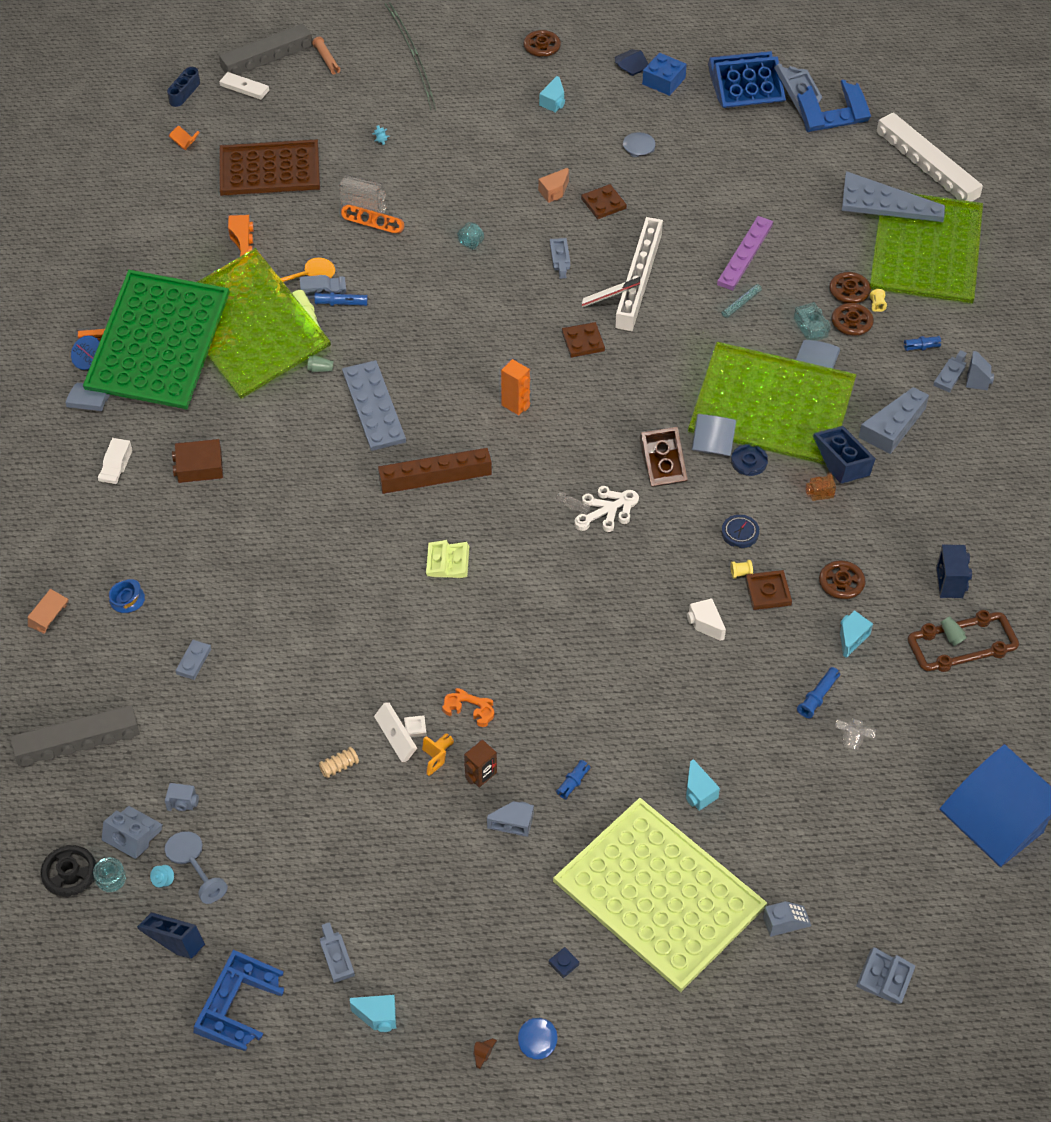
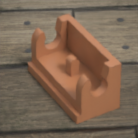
[28,589,69,634]

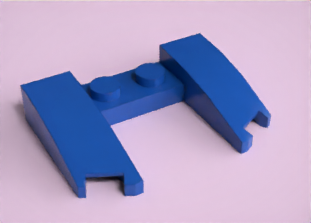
[797,80,871,132]
[193,950,284,1051]

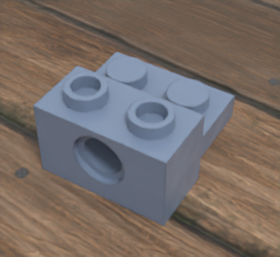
[102,806,163,859]

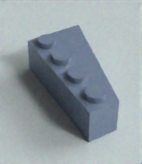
[859,387,929,454]

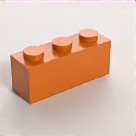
[501,359,530,415]

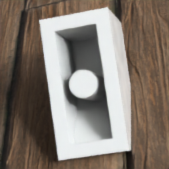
[687,599,726,641]

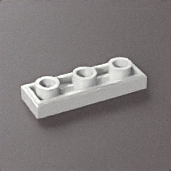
[219,72,269,100]
[374,703,417,762]

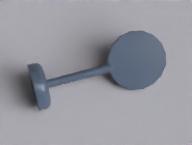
[165,832,228,904]

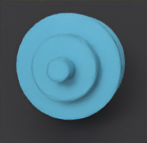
[372,125,390,145]
[150,865,174,887]

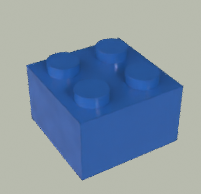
[642,53,687,96]

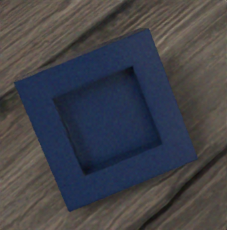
[549,947,579,978]

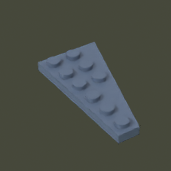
[842,171,945,222]

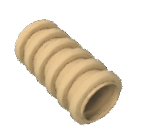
[319,747,359,778]

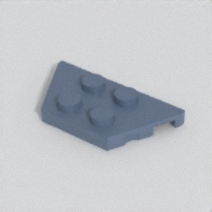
[774,64,822,119]

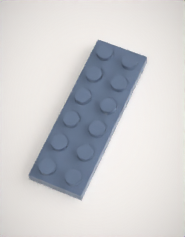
[342,360,406,451]

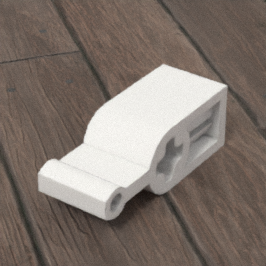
[98,438,132,484]

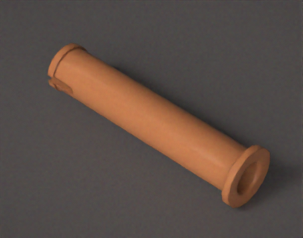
[312,37,340,75]

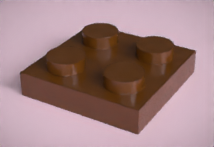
[581,184,627,220]
[562,322,605,357]
[745,570,792,610]

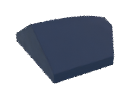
[615,49,648,76]

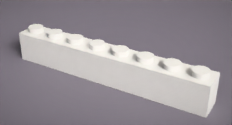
[877,112,983,205]
[615,217,663,331]

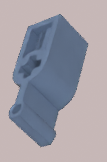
[300,275,346,299]

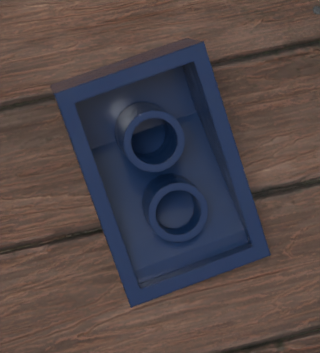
[813,426,876,484]

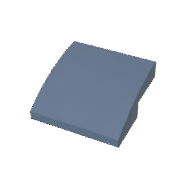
[794,340,840,375]
[65,383,110,411]
[692,414,736,456]
[856,947,915,1004]

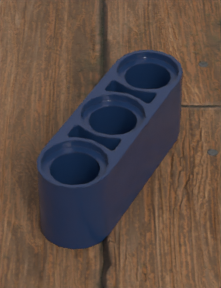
[167,67,200,107]

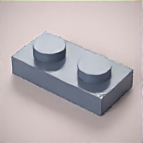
[175,640,211,680]

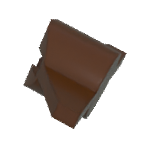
[473,1038,497,1069]

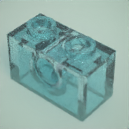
[794,302,831,341]

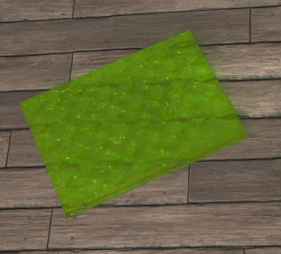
[870,193,983,303]
[197,248,331,399]
[688,342,857,465]

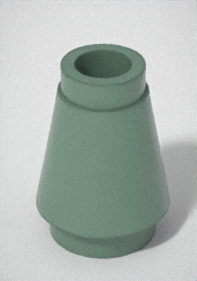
[307,355,334,372]
[940,616,967,646]

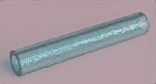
[721,284,762,318]

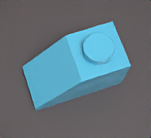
[539,76,565,113]
[840,610,873,658]
[686,759,720,811]
[350,995,396,1032]

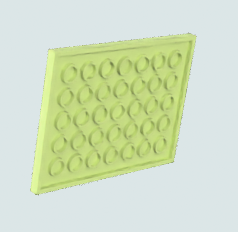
[553,798,767,992]

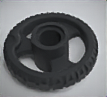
[40,845,97,897]

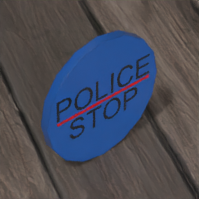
[71,336,100,370]

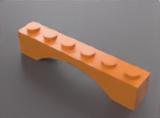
[226,215,254,300]

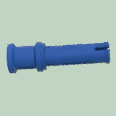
[797,667,840,719]

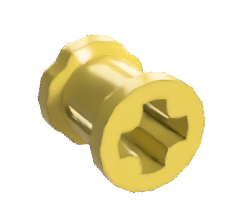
[870,289,887,312]
[731,560,753,579]

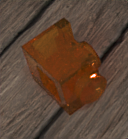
[806,473,836,501]

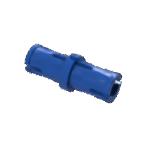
[904,336,941,351]
[556,760,591,799]

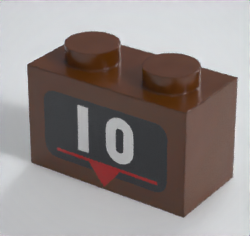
[464,739,497,788]

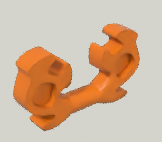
[442,688,494,727]

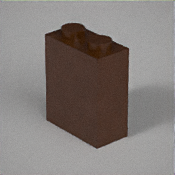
[172,439,223,483]

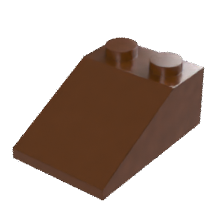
[639,427,688,487]

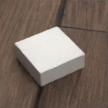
[404,716,427,737]

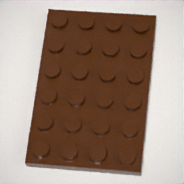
[220,139,320,196]

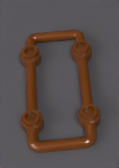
[908,610,1019,672]

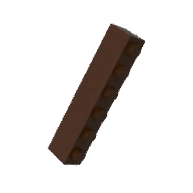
[378,448,492,494]

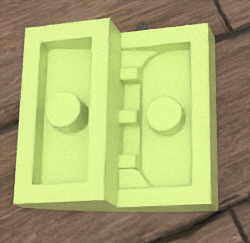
[426,540,469,578]

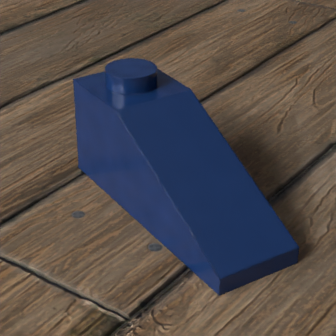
[137,912,205,959]

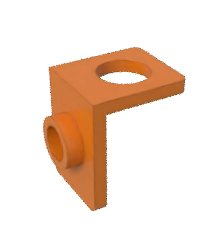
[169,126,200,150]

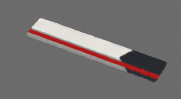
[582,277,641,307]

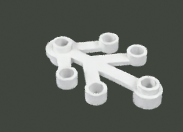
[575,486,639,532]

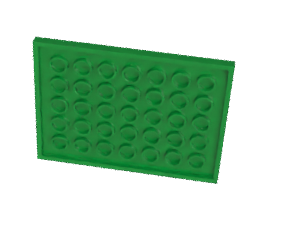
[83,269,230,409]

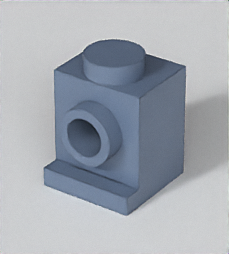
[165,783,199,811]

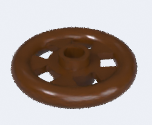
[523,30,561,57]
[829,272,871,303]
[832,303,874,336]
[819,560,865,599]

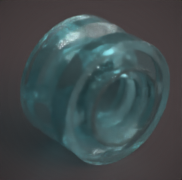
[457,222,484,249]
[93,857,126,892]

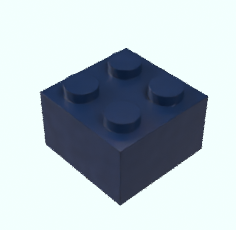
[936,544,972,598]

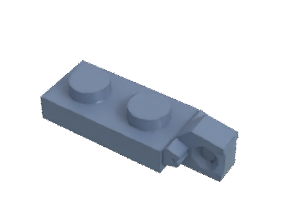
[550,238,570,279]
[933,350,967,393]
[320,922,355,983]

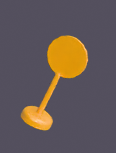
[265,258,335,295]

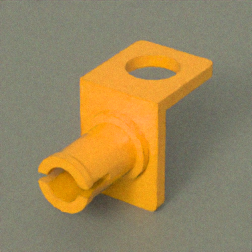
[422,733,454,776]

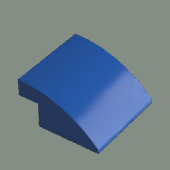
[708,51,786,108]
[939,744,1051,868]

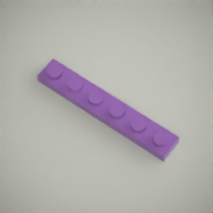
[717,216,773,291]

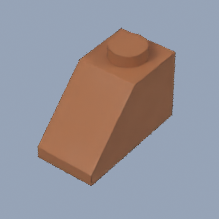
[538,168,569,203]

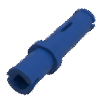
[315,292,367,306]

